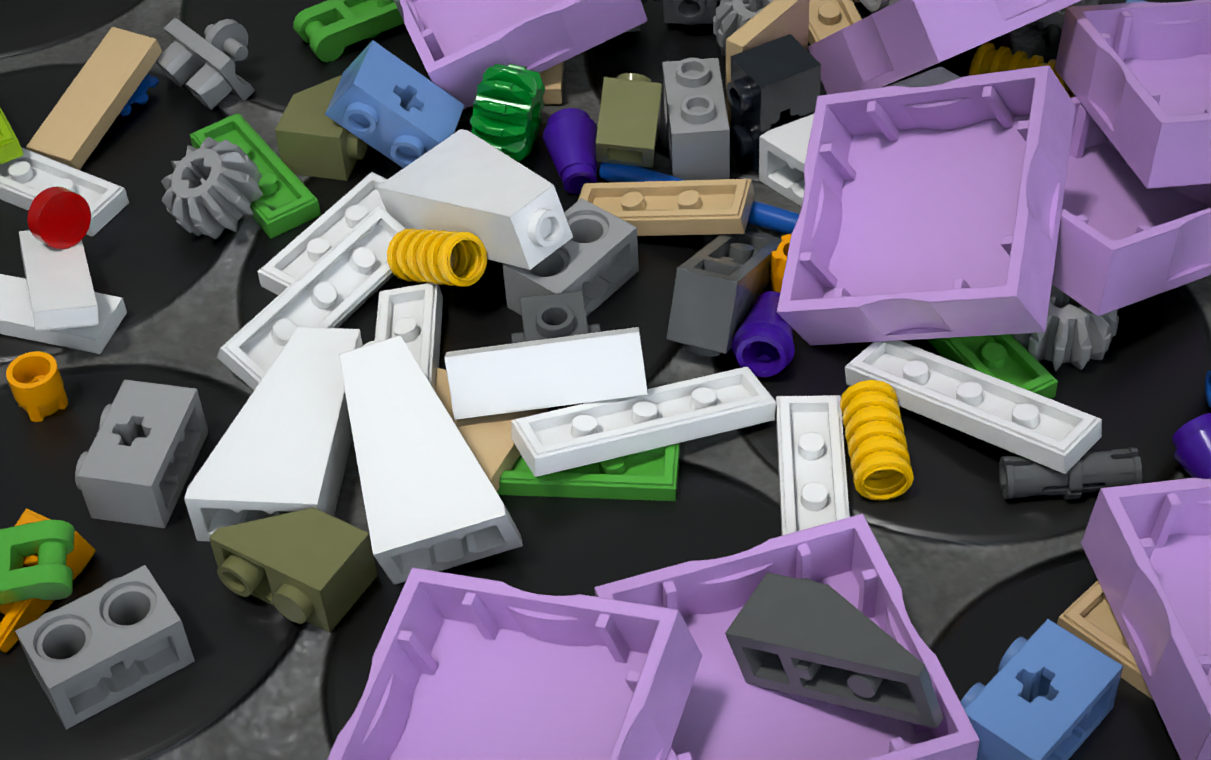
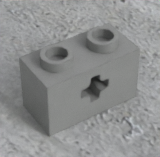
[75,379,209,528]

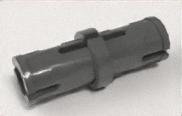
[999,447,1142,500]

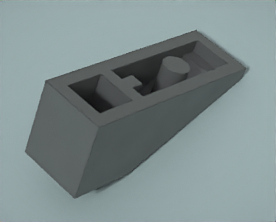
[666,230,781,357]
[725,573,944,729]

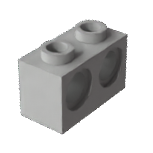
[662,58,730,180]
[503,198,639,317]
[15,565,195,730]

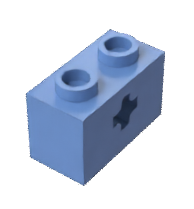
[324,40,465,168]
[960,619,1123,760]

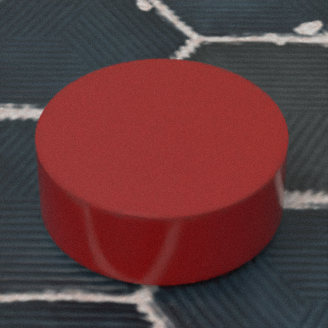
[27,186,91,249]

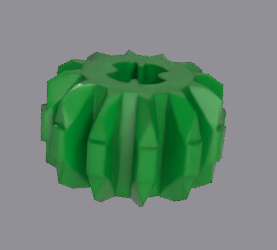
[470,63,545,161]

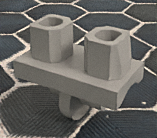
[156,17,255,110]

